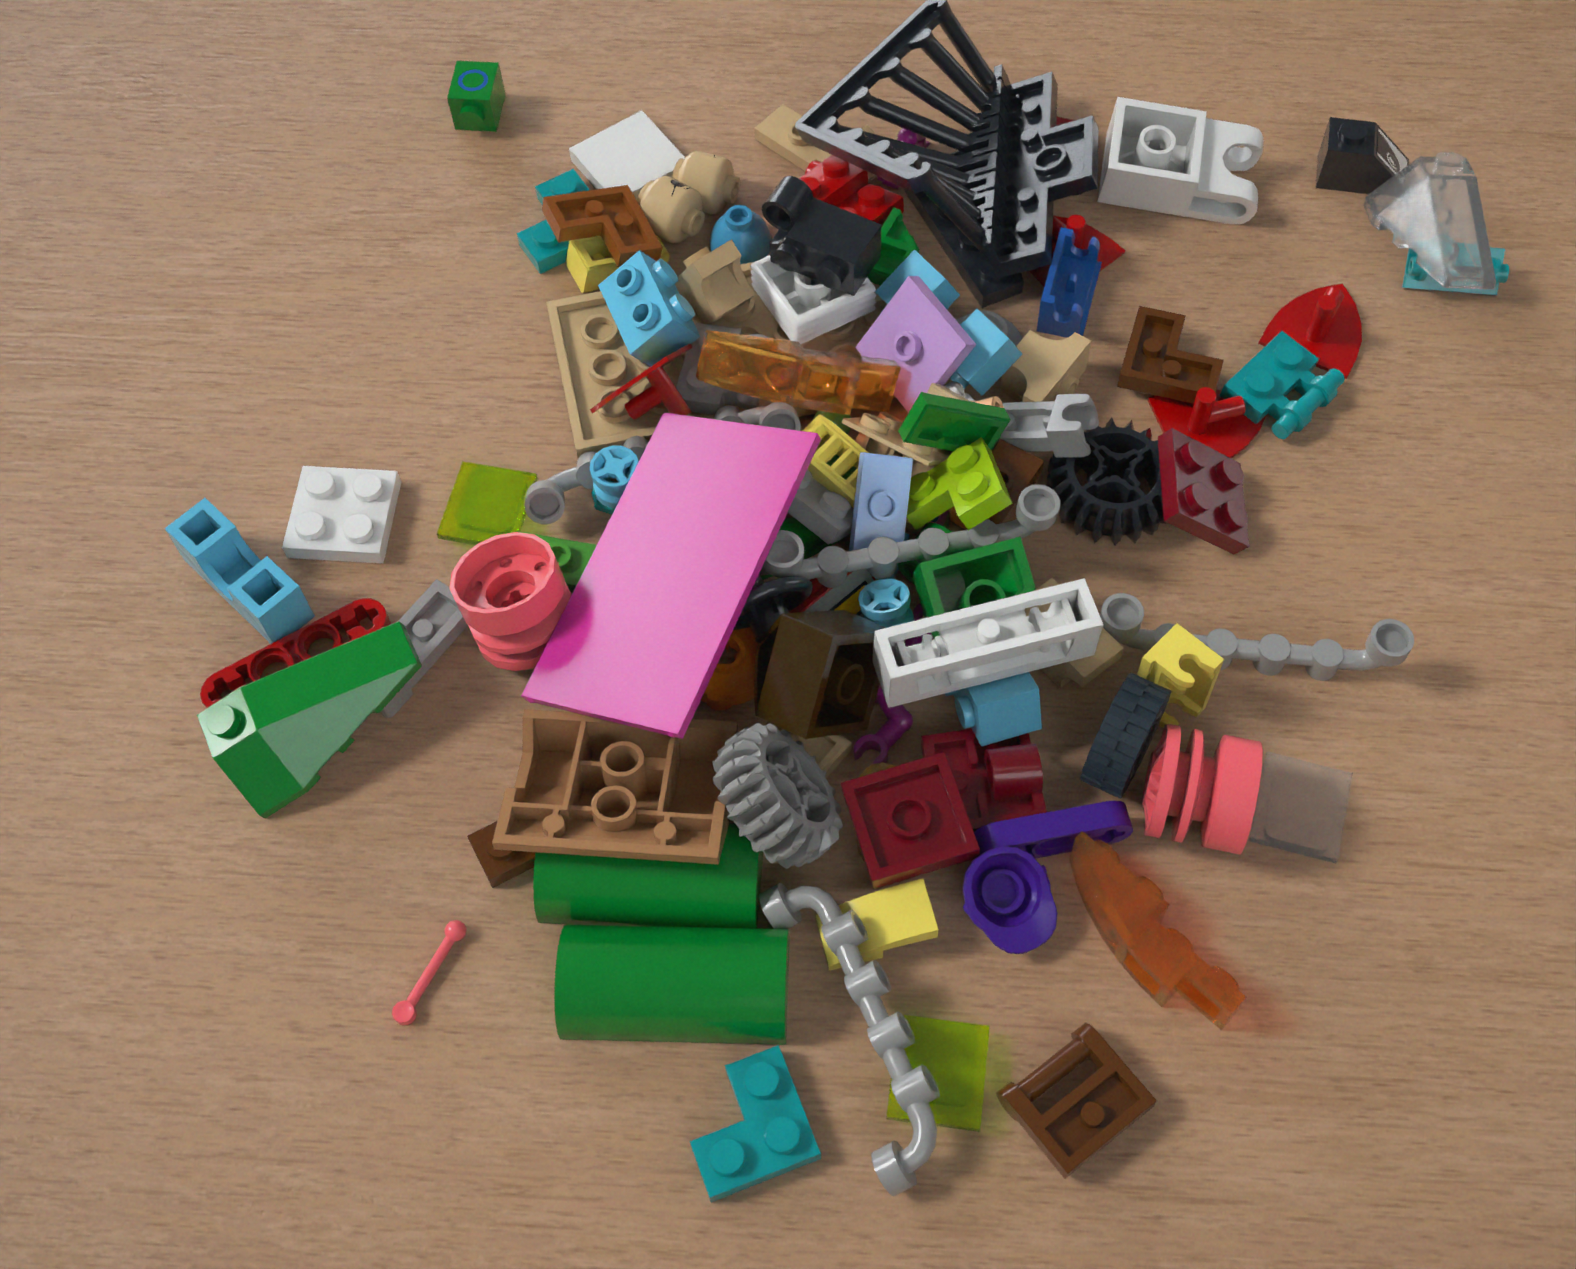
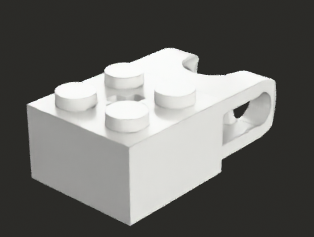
[1098,97,1264,224]

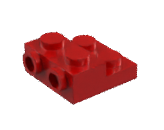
[799,155,904,228]

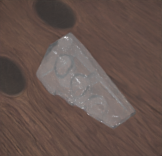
[1363,152,1496,290]

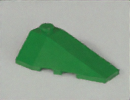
[197,621,422,818]

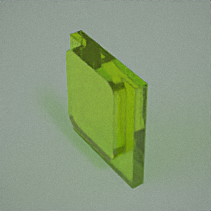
[437,461,538,545]
[886,1015,990,1132]

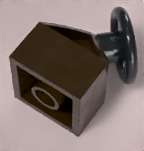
[733,576,886,740]

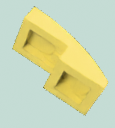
[815,878,939,971]

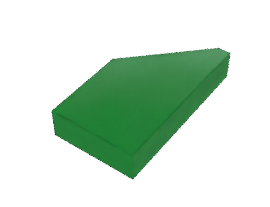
[867,208,919,286]

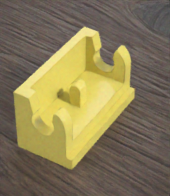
[1137,623,1224,728]

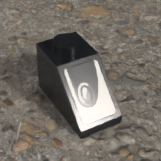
[1316,117,1409,199]

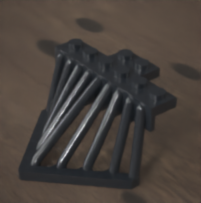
[795,0,1099,278]

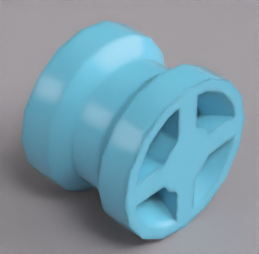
[590,445,639,508]
[858,579,915,628]

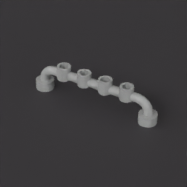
[525,402,801,524]
[763,484,1060,588]
[1100,593,1414,681]
[759,883,940,1196]

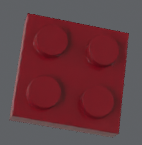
[1158,428,1249,555]
[840,752,980,889]

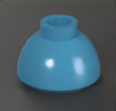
[710,205,772,264]

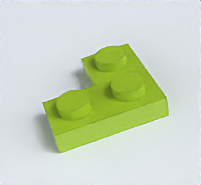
[907,437,1013,531]

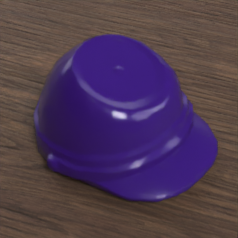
[962,846,1058,954]

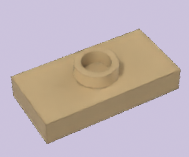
[754,104,831,171]

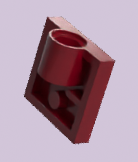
[921,729,1047,832]

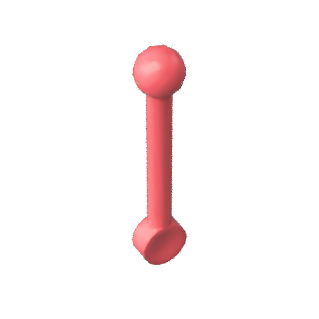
[392,920,466,1026]

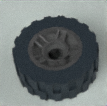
[1080,672,1171,799]

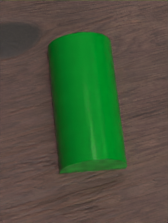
[533,823,764,928]
[554,924,790,1045]

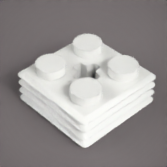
[750,255,876,346]

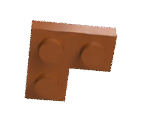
[542,185,663,268]

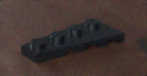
[903,151,1024,308]

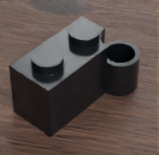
[762,176,882,296]

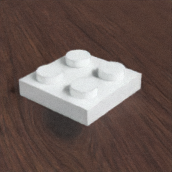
[282,466,401,564]

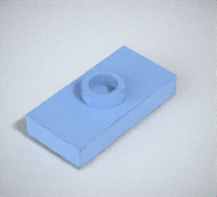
[849,452,913,551]

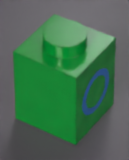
[447,60,506,132]

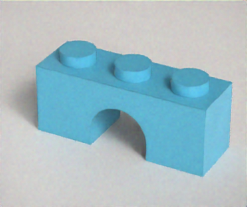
[875,249,1022,396]
[165,498,315,644]

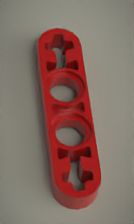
[200,598,391,709]

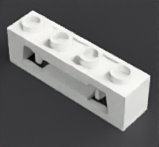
[873,578,1103,708]

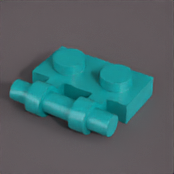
[1219,331,1345,439]

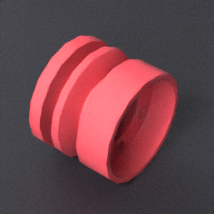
[449,532,572,671]
[1142,724,1263,855]

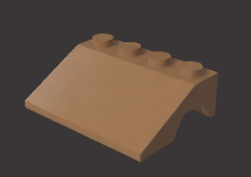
[492,709,738,864]

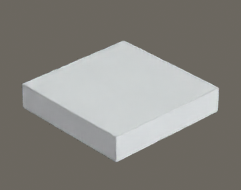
[569,110,685,200]

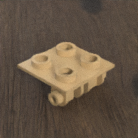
[842,412,951,478]

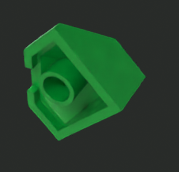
[912,536,1036,638]

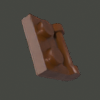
[996,1022,1157,1179]

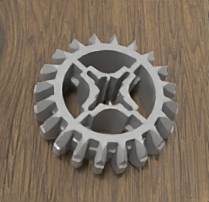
[712,723,843,869]

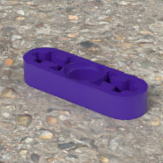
[974,800,1133,859]

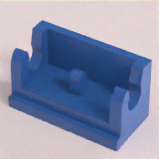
[1037,227,1102,338]

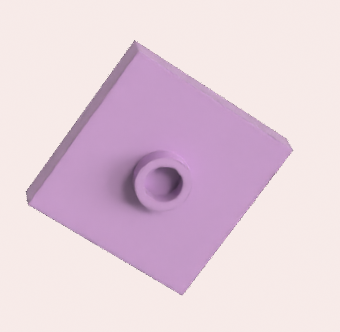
[855,276,976,413]

